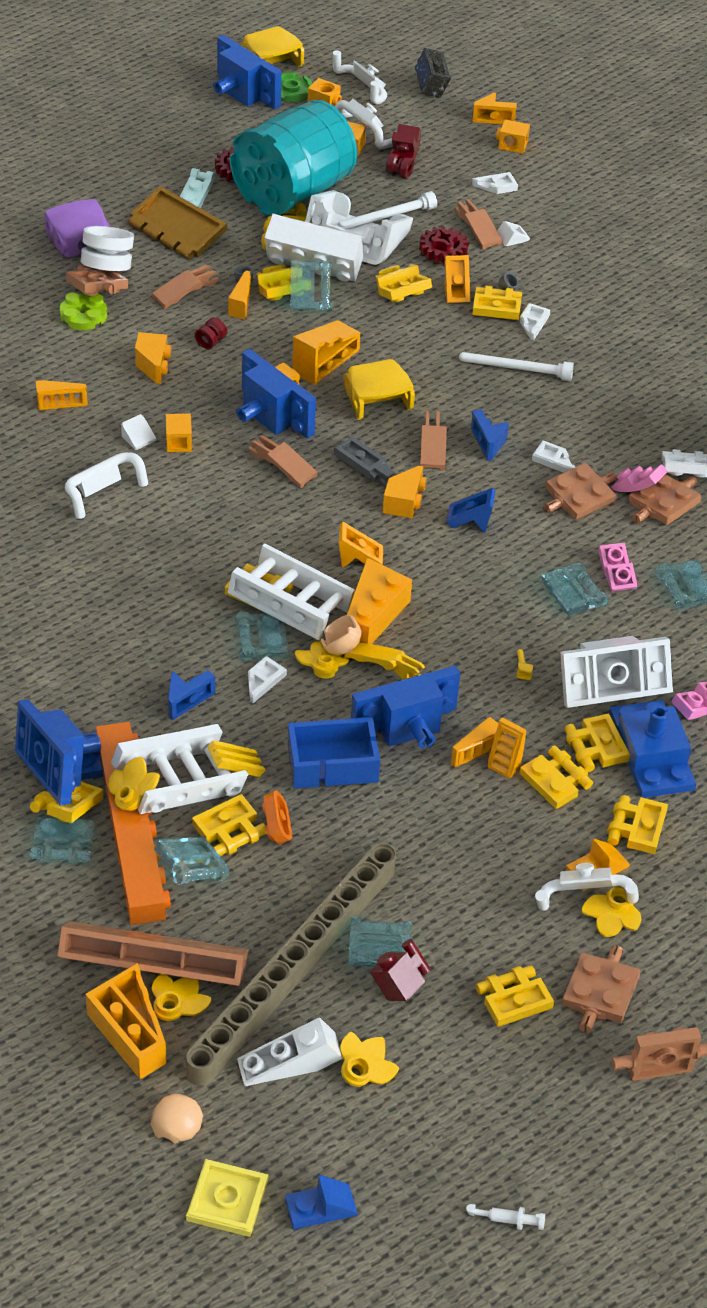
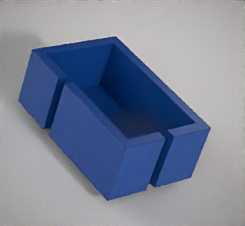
[287,717,380,789]

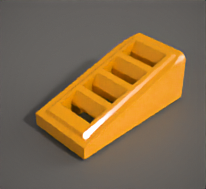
[228,271,251,320]
[35,380,88,410]
[450,717,498,768]
[488,718,526,778]

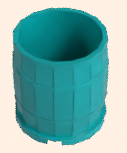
[230,100,357,216]

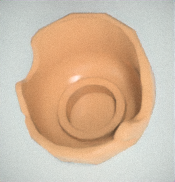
[321,614,362,655]
[150,1094,203,1144]

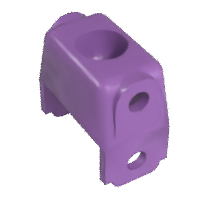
[44,199,110,258]

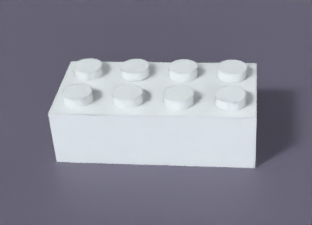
[265,214,363,282]

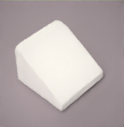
[497,221,530,246]
[121,414,156,450]

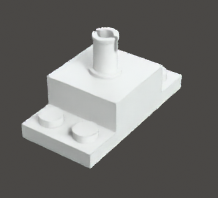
[560,636,673,708]

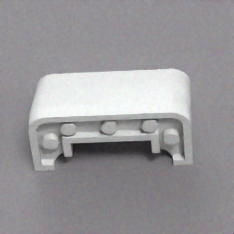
[305,190,413,265]

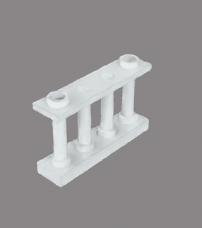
[228,544,355,640]
[111,724,248,814]

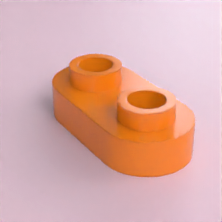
[262,790,292,845]

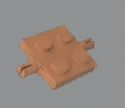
[66,264,128,296]
[543,463,617,520]
[629,474,701,525]
[563,945,640,1033]
[611,1027,707,1081]

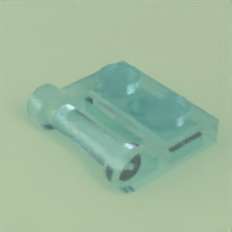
[290,261,333,310]
[655,559,707,610]
[542,562,609,616]
[234,612,289,662]
[154,837,229,885]
[348,917,412,967]

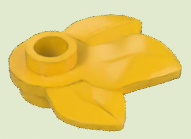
[295,641,349,679]
[108,756,160,811]
[582,886,641,937]
[152,974,212,1021]
[340,1032,399,1087]

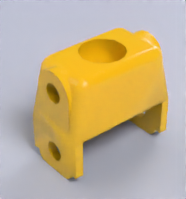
[240,26,304,67]
[343,359,415,420]

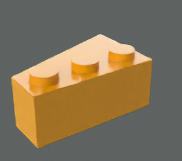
[292,320,360,385]
[347,558,412,644]
[85,963,166,1080]

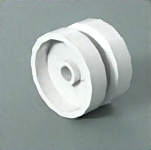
[81,226,134,271]

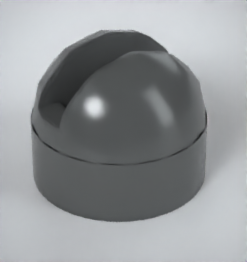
[234,266,253,283]
[498,272,519,290]

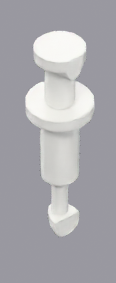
[466,1204,545,1230]

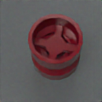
[386,151,414,178]
[194,317,227,350]

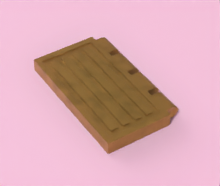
[128,186,228,259]

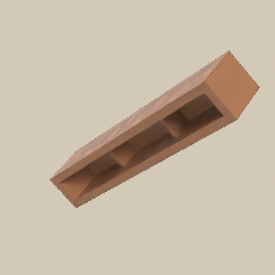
[57,921,249,986]

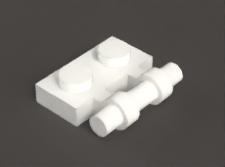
[661,449,707,477]

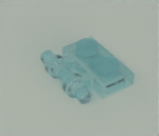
[30,817,95,865]

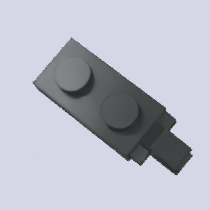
[334,436,395,487]

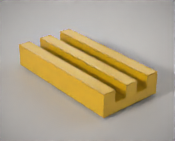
[208,740,266,777]

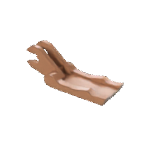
[455,199,502,250]
[152,265,219,310]
[420,410,447,470]
[249,435,317,489]

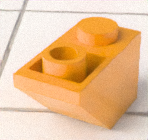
[135,332,172,384]
[383,466,427,518]

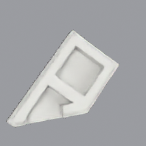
[472,172,518,194]
[532,441,575,473]

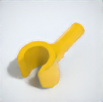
[284,203,307,220]
[516,649,533,681]

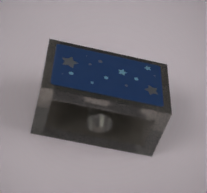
[414,48,451,98]

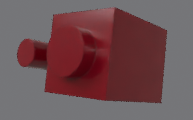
[370,939,431,1001]

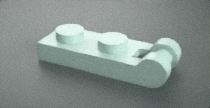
[180,168,215,208]

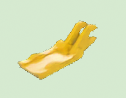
[344,642,425,680]

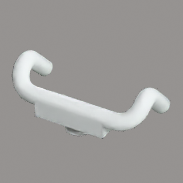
[333,51,387,105]
[335,99,393,149]
[65,452,148,519]
[535,863,639,911]

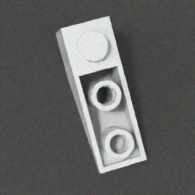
[237,1018,343,1086]

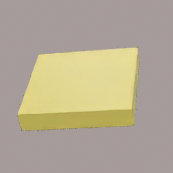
[186,1159,268,1237]

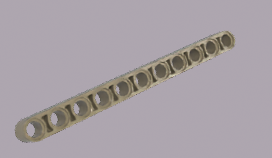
[186,843,396,1085]

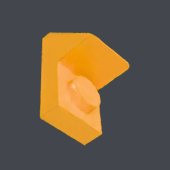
[472,93,517,124]
[443,255,470,303]
[339,522,383,568]
[566,839,630,891]

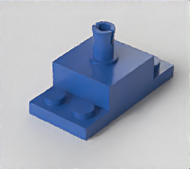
[213,35,281,110]
[236,348,316,439]
[351,665,460,749]
[15,699,101,806]
[609,700,696,798]

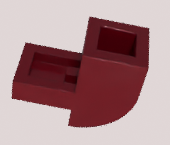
[392,124,421,160]

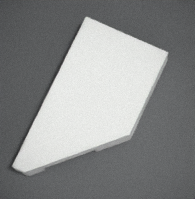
[520,303,550,340]
[248,656,287,703]

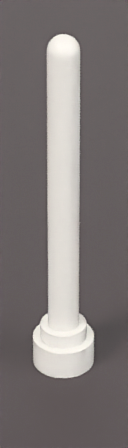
[338,191,437,229]
[459,352,574,382]

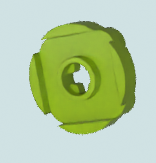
[60,292,107,330]

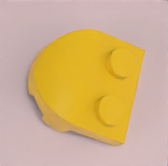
[257,264,311,300]
[376,264,432,302]

